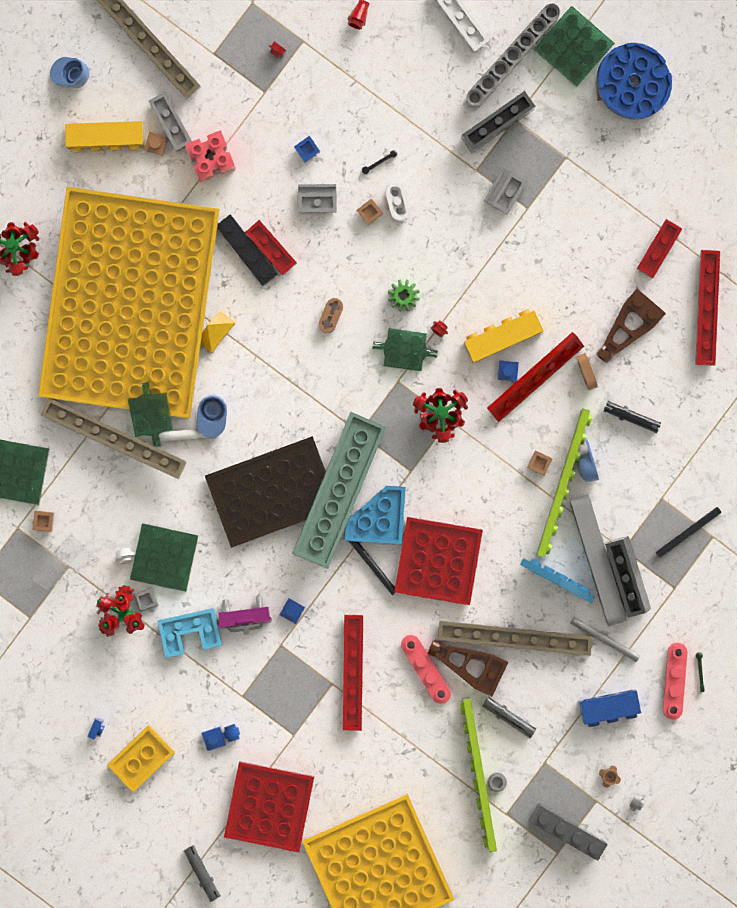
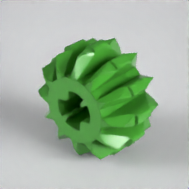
[388,279,420,312]

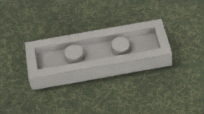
[149,92,192,152]

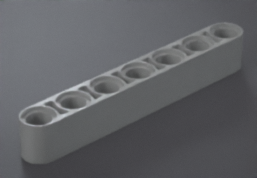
[466,3,560,109]
[570,494,627,627]

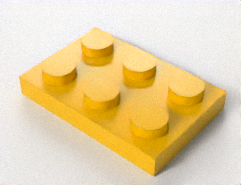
[107,725,175,792]

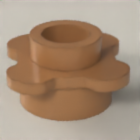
[599,765,621,788]

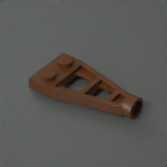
[596,288,666,363]
[427,640,508,697]

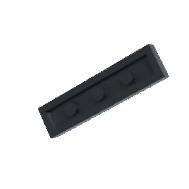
[217,214,278,286]

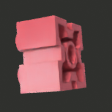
[185,130,236,183]

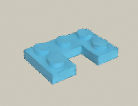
[157,608,222,658]

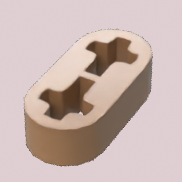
[319,298,343,333]
[576,353,598,390]

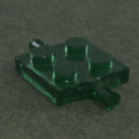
[372,328,438,371]
[128,382,174,447]

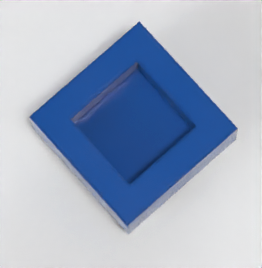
[294,136,320,163]
[497,361,519,382]
[279,598,305,624]
[87,718,105,740]

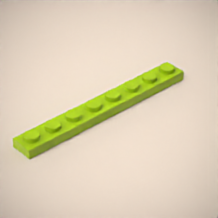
[536,408,592,557]
[460,697,497,852]

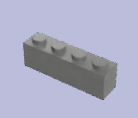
[461,91,536,153]
[605,536,651,618]
[529,803,608,861]

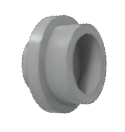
[487,773,507,792]
[629,793,646,812]

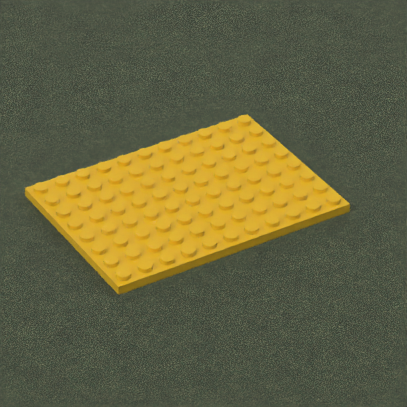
[38,187,220,419]

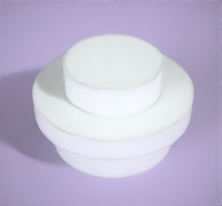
[115,548,134,564]

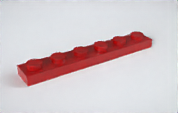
[695,250,720,366]
[487,332,585,422]
[343,615,363,731]

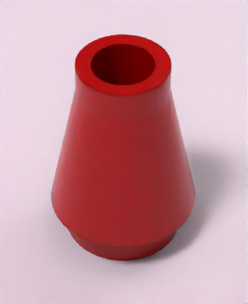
[348,0,369,30]

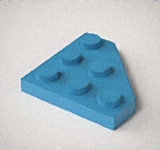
[344,486,406,544]
[520,558,595,604]

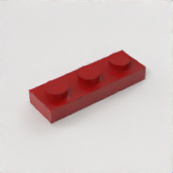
[636,219,683,278]
[245,220,297,275]

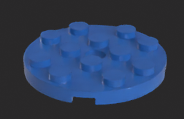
[596,43,672,120]

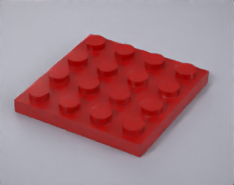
[394,517,483,605]
[224,761,315,852]

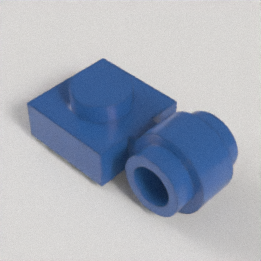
[202,724,240,751]

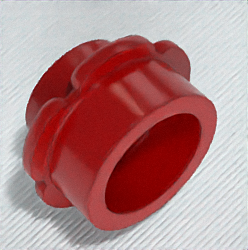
[269,41,286,58]
[431,320,448,338]

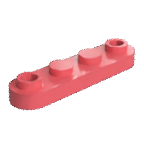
[401,635,451,704]
[663,643,688,720]

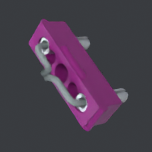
[218,595,272,635]

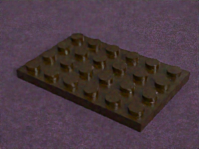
[205,436,326,548]

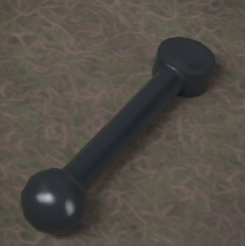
[362,150,397,174]

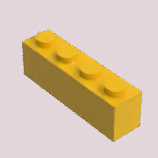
[65,121,144,152]
[464,309,544,363]

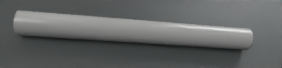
[570,617,640,662]

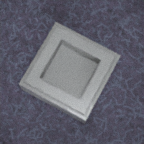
[134,587,158,612]

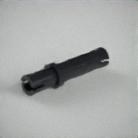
[603,400,661,434]

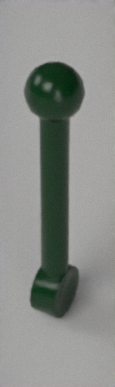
[695,652,705,692]

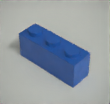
[579,689,641,727]

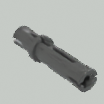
[482,696,537,739]
[183,845,221,902]

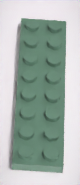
[292,412,386,569]

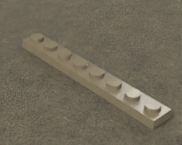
[97,0,201,99]
[41,398,187,479]
[437,621,593,656]

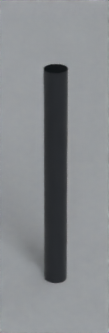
[656,507,722,558]
[349,541,395,595]

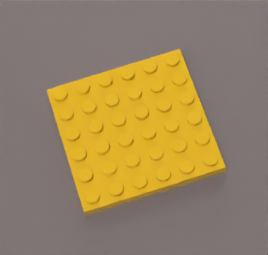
[302,793,455,908]

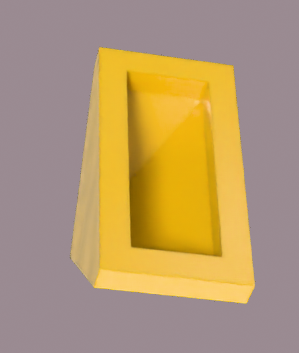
[201,311,235,353]

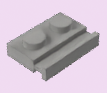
[484,167,527,215]
[298,184,337,213]

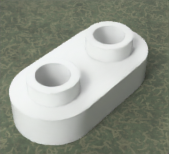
[386,183,410,221]

